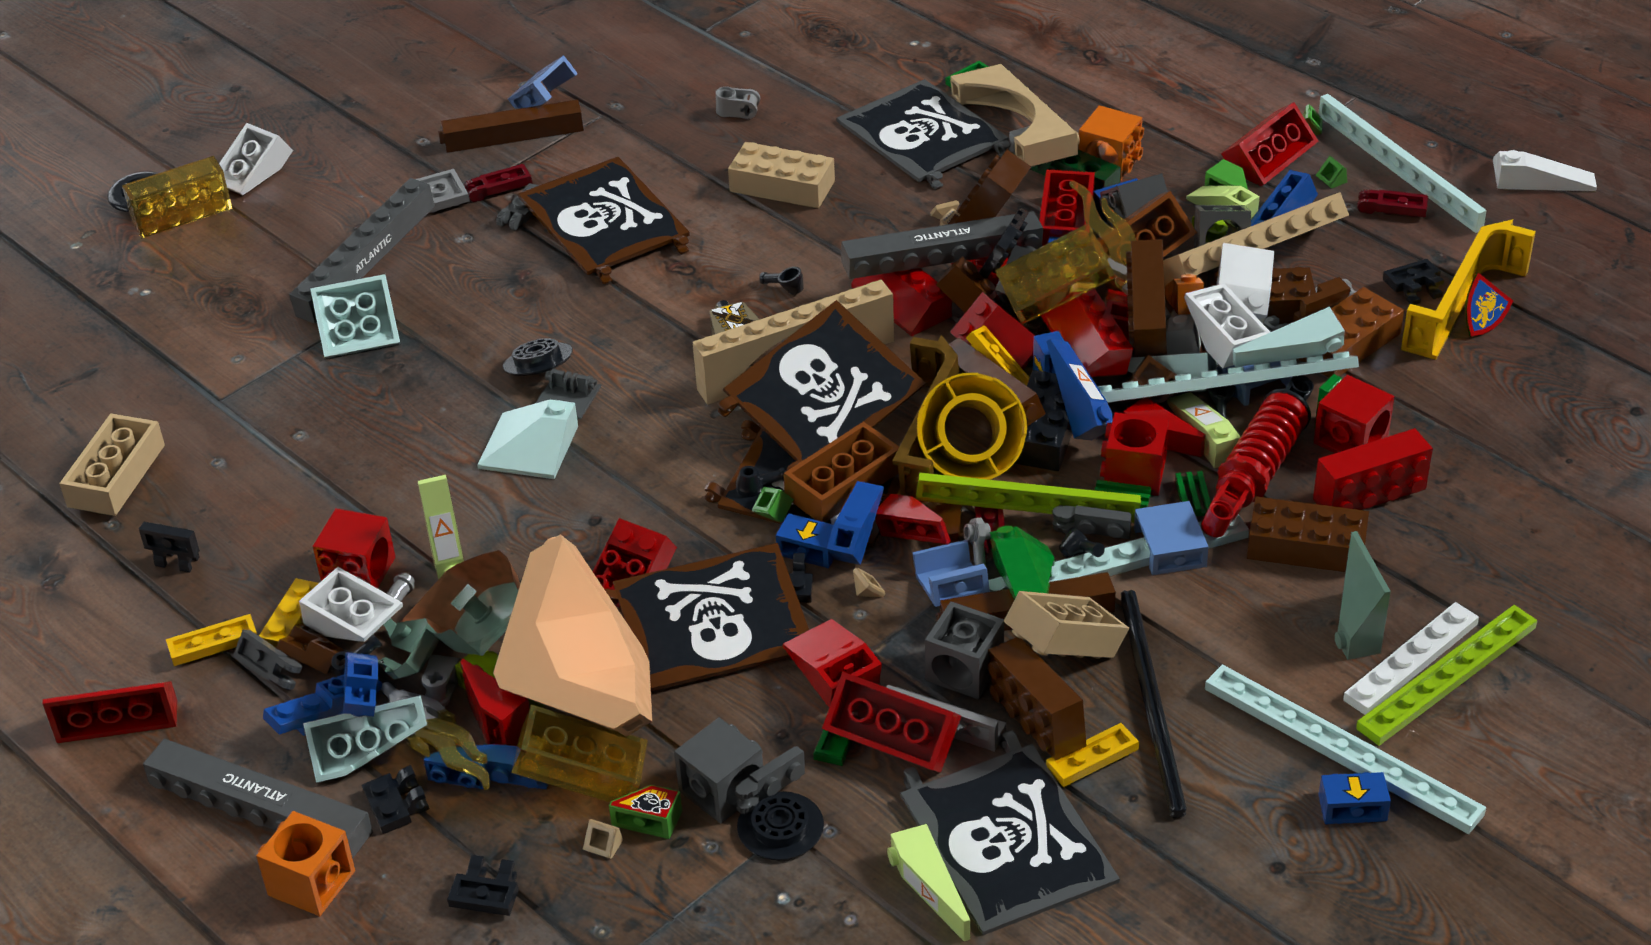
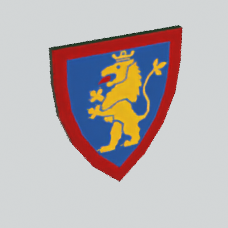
[1465,273,1513,337]

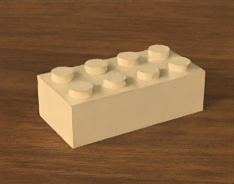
[728,142,835,208]
[59,413,165,516]
[1003,591,1129,659]

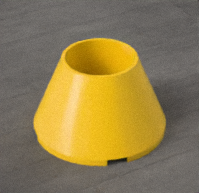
[917,373,1027,480]

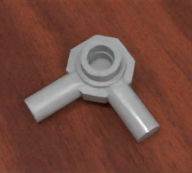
[959,518,991,566]

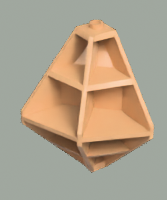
[493,534,652,737]

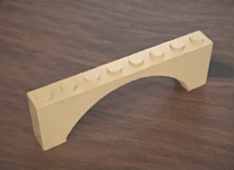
[950,64,1080,166]
[1163,192,1349,287]
[693,280,894,405]

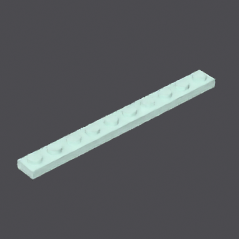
[1319,94,1487,233]
[1097,351,1359,402]
[988,514,1249,592]
[1205,664,1486,834]

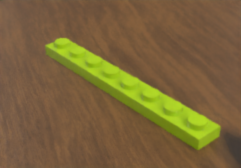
[916,473,1141,523]
[1356,605,1537,746]

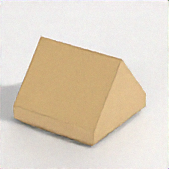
[583,819,623,859]

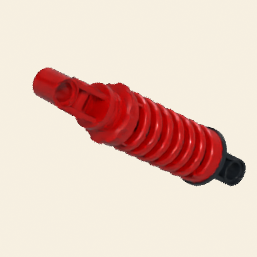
[1201,375,1314,538]

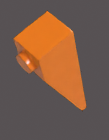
[1164,274,1204,315]

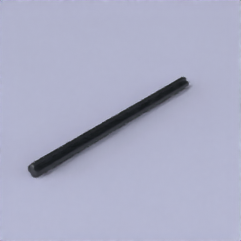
[1120,590,1187,818]

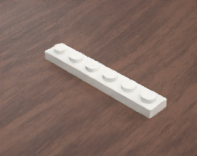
[1343,602,1479,715]

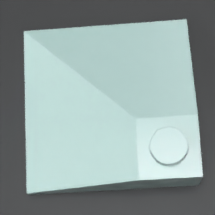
[310,274,400,359]
[477,400,578,479]

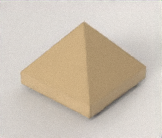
[930,200,959,219]
[853,568,885,597]

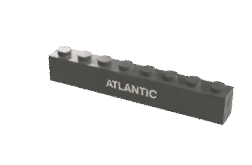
[289,178,435,324]
[841,211,1043,279]
[143,738,373,859]

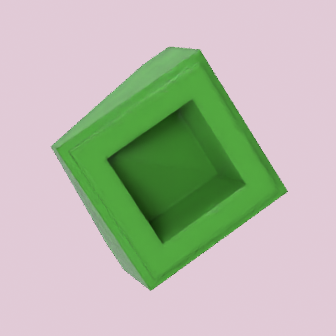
[752,487,794,522]

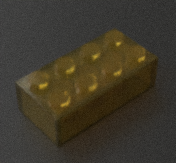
[122,156,232,239]
[995,223,1116,324]
[511,705,648,802]

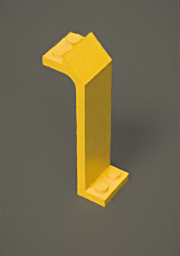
[1401,219,1536,360]

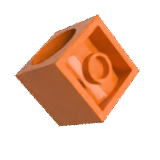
[1078,105,1144,181]
[256,811,355,917]

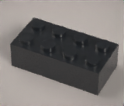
[1014,370,1073,471]

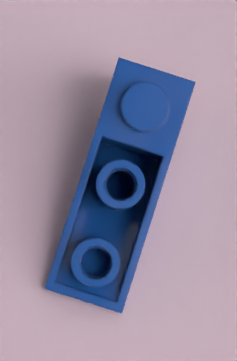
[826,481,884,565]

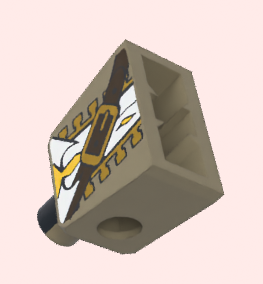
[710,300,760,335]

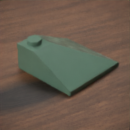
[1335,531,1391,660]

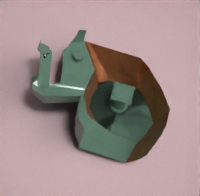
[378,550,520,679]

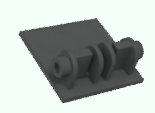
[536,368,601,419]

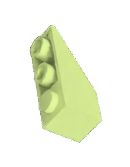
[1186,186,1260,228]

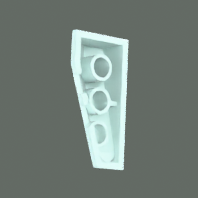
[1233,307,1345,367]
[1127,353,1218,392]
[303,696,427,783]

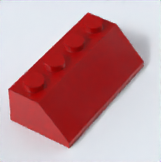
[1221,102,1319,186]
[851,268,952,337]
[1041,287,1133,377]
[42,681,177,743]

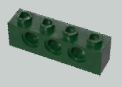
[1030,150,1121,191]

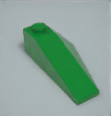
[989,526,1055,600]

